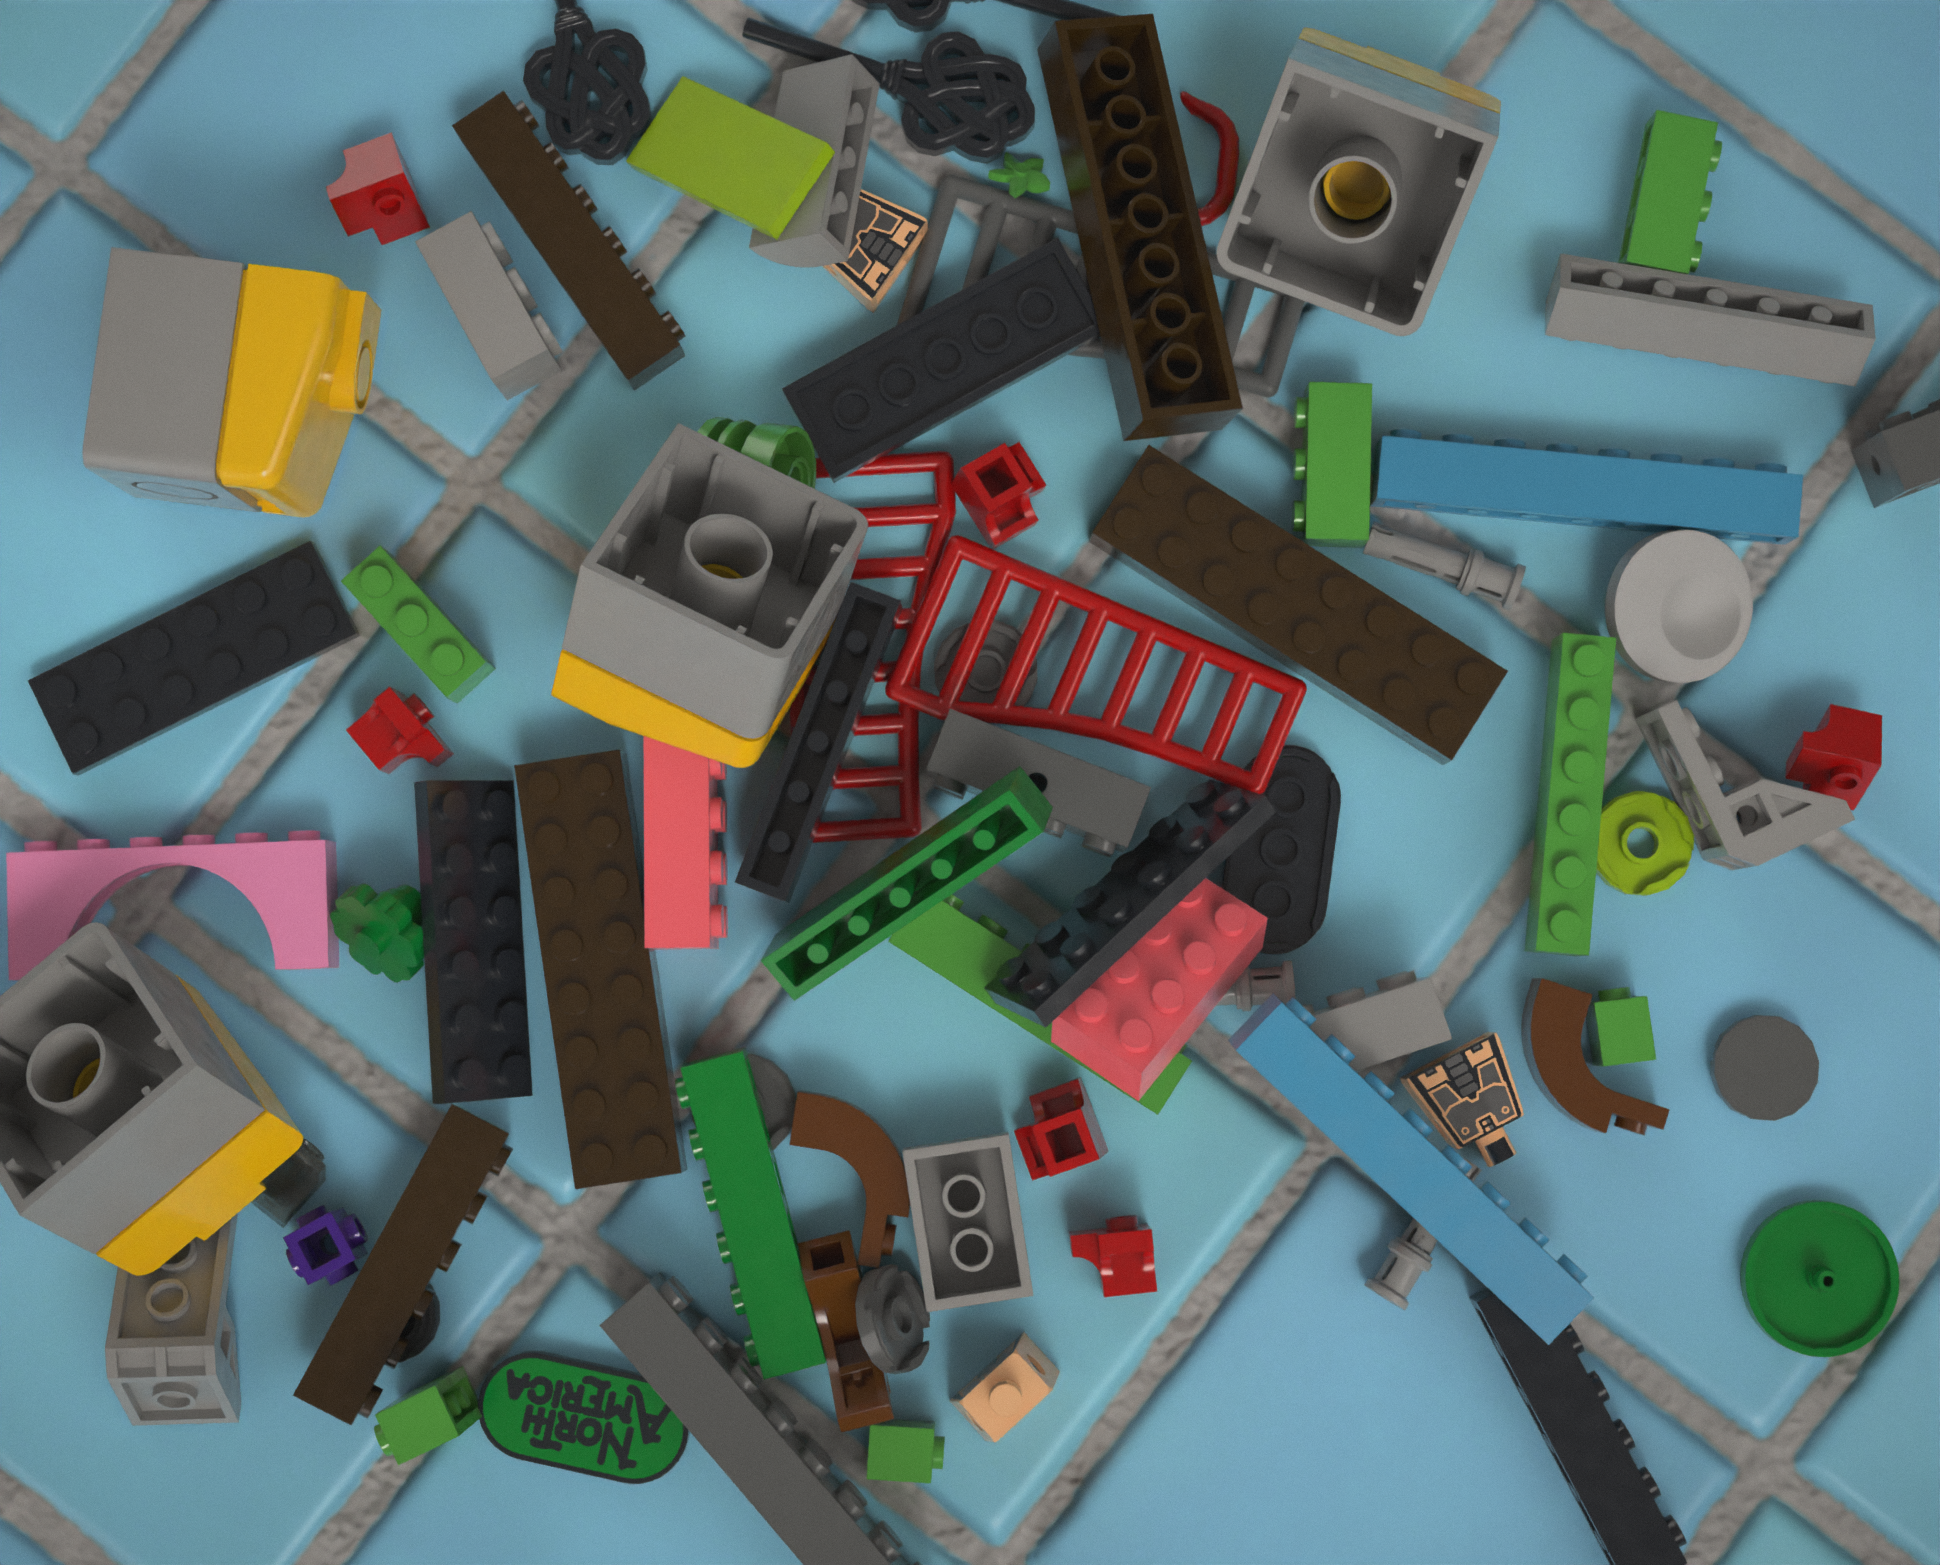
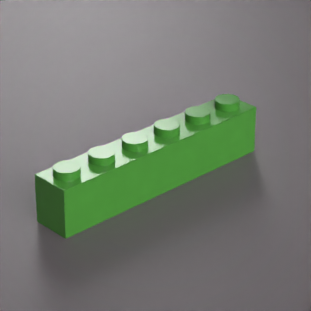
[1524,632,1616,956]
[888,894,1192,1115]

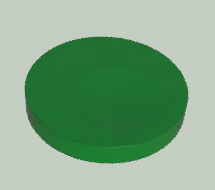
[1740,1200,1900,1357]

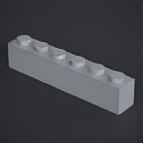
[1545,253,1876,387]

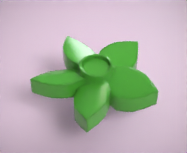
[988,152,1051,198]

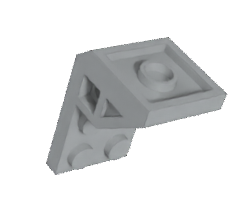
[1635,700,1855,870]
[105,1213,241,1426]

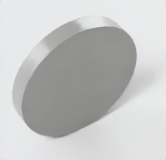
[1605,530,1753,683]

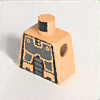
[822,189,928,313]
[1400,1032,1524,1167]
[950,1332,1060,1443]

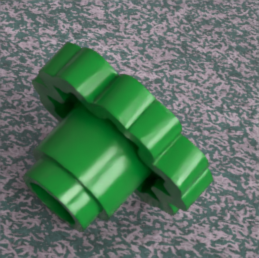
[330,883,424,983]

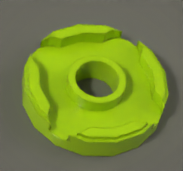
[1596,791,1694,896]

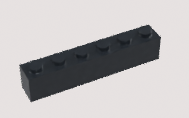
[735,582,903,903]
[1469,1287,1687,1565]

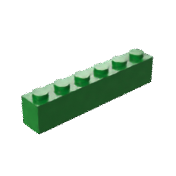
[761,766,1053,1001]
[675,1046,826,1380]

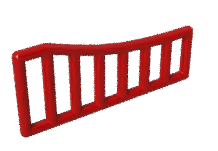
[790,451,956,843]
[885,535,1307,794]

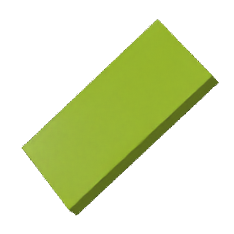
[626,76,835,240]

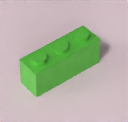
[1618,110,1722,274]
[1291,382,1372,548]
[341,546,496,704]
[374,1366,482,1466]

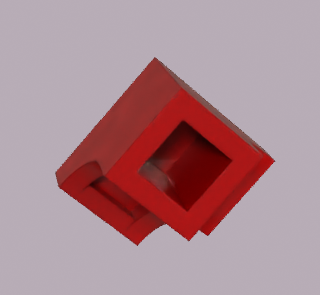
[326,132,430,245]
[951,442,1047,550]
[346,686,454,774]
[1785,704,1882,811]
[1014,1077,1109,1181]
[1069,1215,1157,1297]

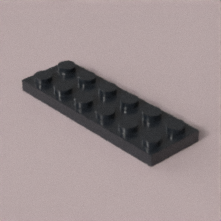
[782,238,1100,483]
[28,540,360,776]
[984,779,1276,1027]
[414,780,533,1104]

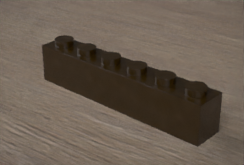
[452,90,686,391]
[293,1104,513,1425]

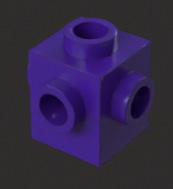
[283,1205,368,1286]

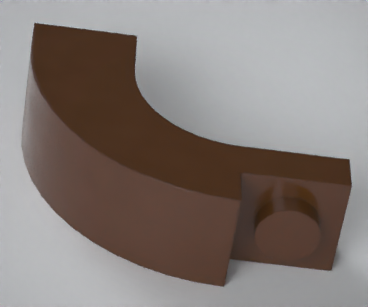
[1521,978,1670,1136]
[789,1090,910,1268]
[798,1230,894,1433]

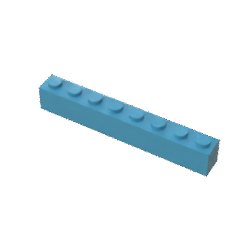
[1370,429,1803,545]
[1228,993,1594,1345]

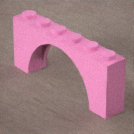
[6,830,339,981]

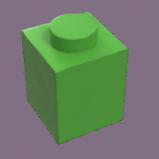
[1586,987,1656,1067]
[867,1419,945,1483]

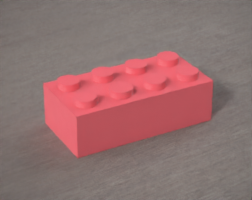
[643,736,728,950]
[1051,878,1268,1101]

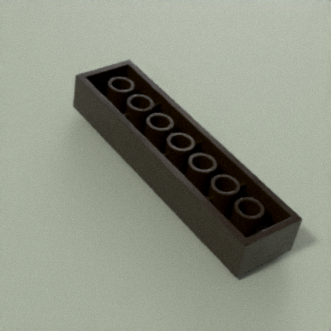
[1037,14,1243,441]
[1090,445,1508,765]
[514,749,688,1189]

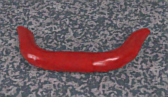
[1180,91,1240,226]

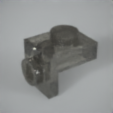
[251,1138,326,1228]

